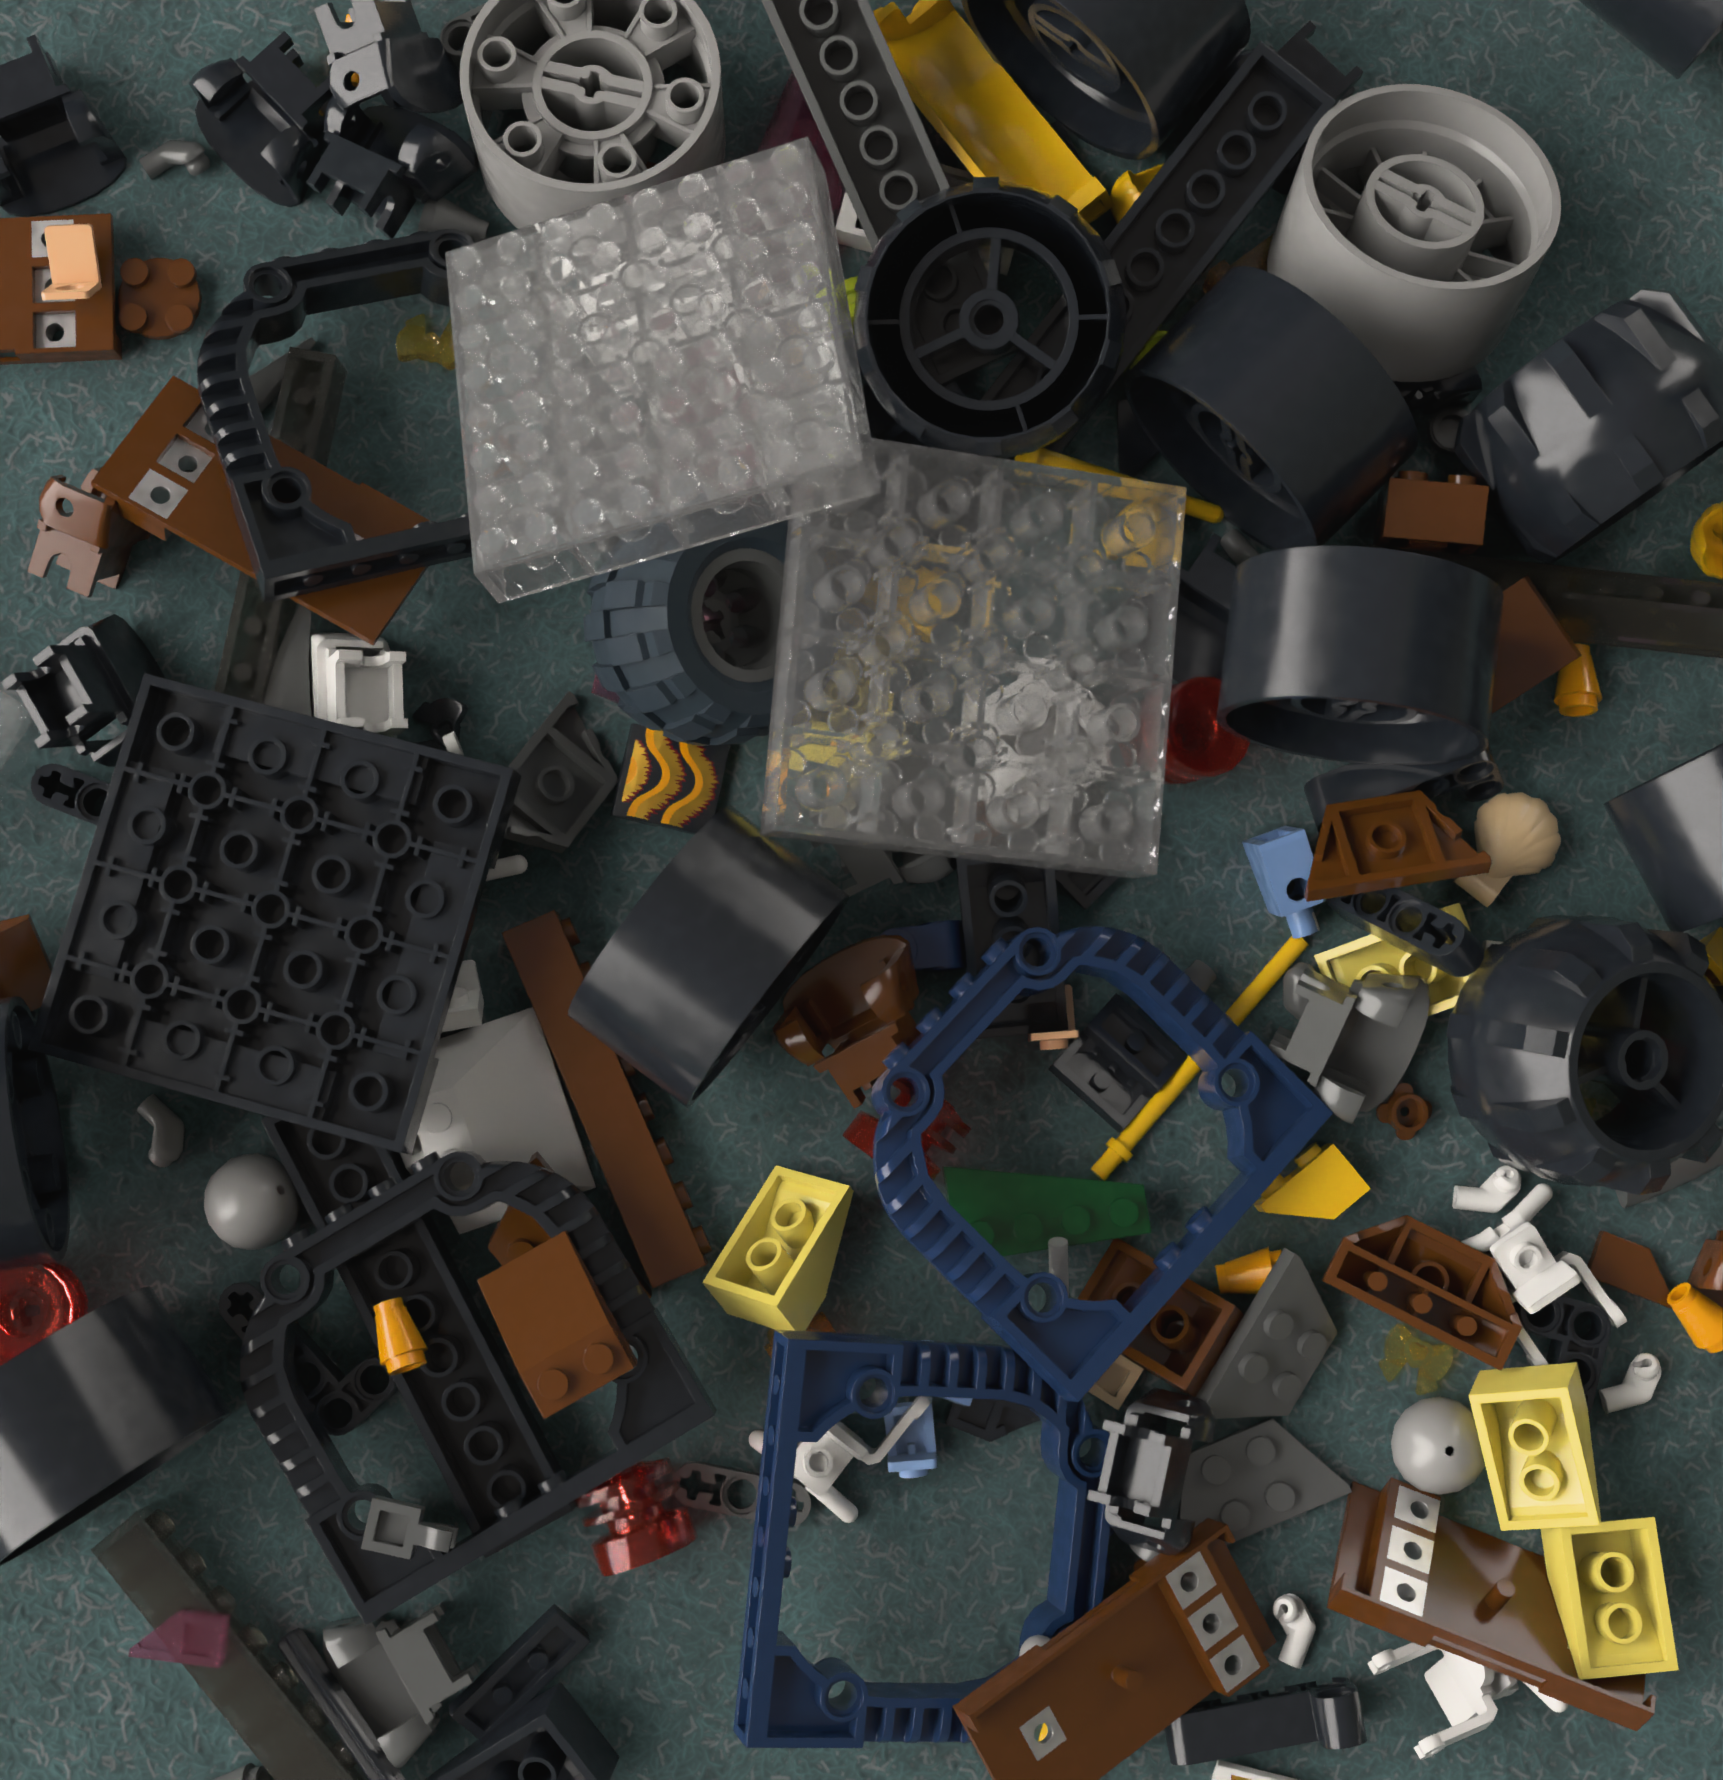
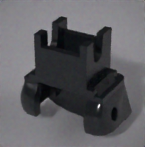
[0,35,127,217]
[1,614,166,767]

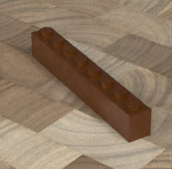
[502,910,713,1289]

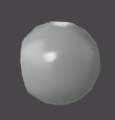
[204,1153,301,1250]
[1391,1396,1485,1495]

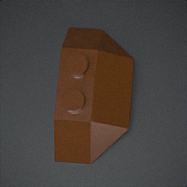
[1322,1215,1523,1371]

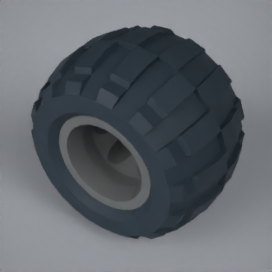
[583,495,844,746]

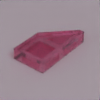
[128,1609,231,1668]

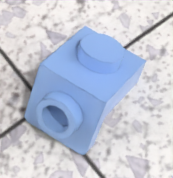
[884,1400,937,1478]

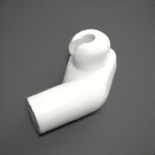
[1452,1165,1521,1213]
[1599,1353,1662,1414]
[1273,1593,1316,1669]

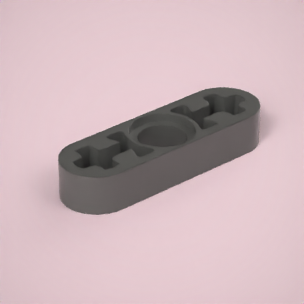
[672,1461,811,1526]

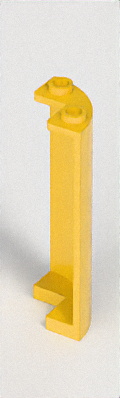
[873,0,1114,223]

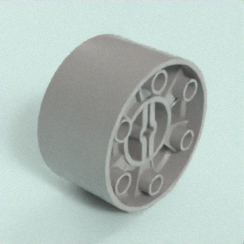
[460,0,726,258]
[1267,84,1561,382]

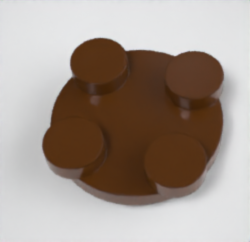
[118,258,202,340]

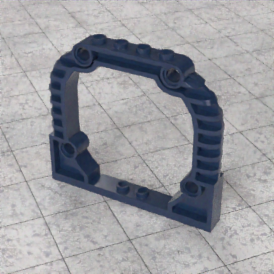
[871,926,1333,1402]
[733,1330,1114,1748]

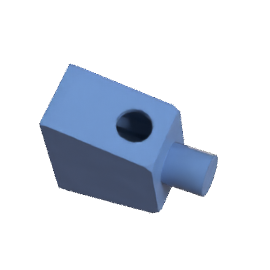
[1242,825,1326,939]

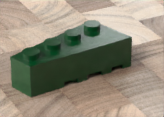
[942,1166,1151,1256]

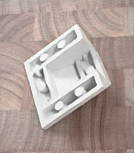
[417,1007,596,1234]

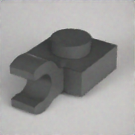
[361,1495,459,1560]

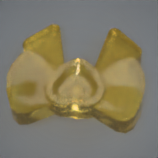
[396,313,465,370]
[1378,1323,1453,1395]

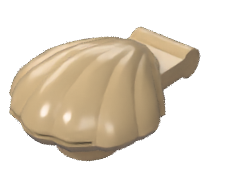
[1453,792,1561,907]

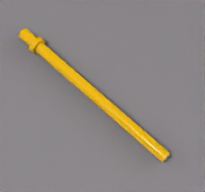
[1090,936,1308,1181]

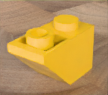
[1253,1142,1371,1220]

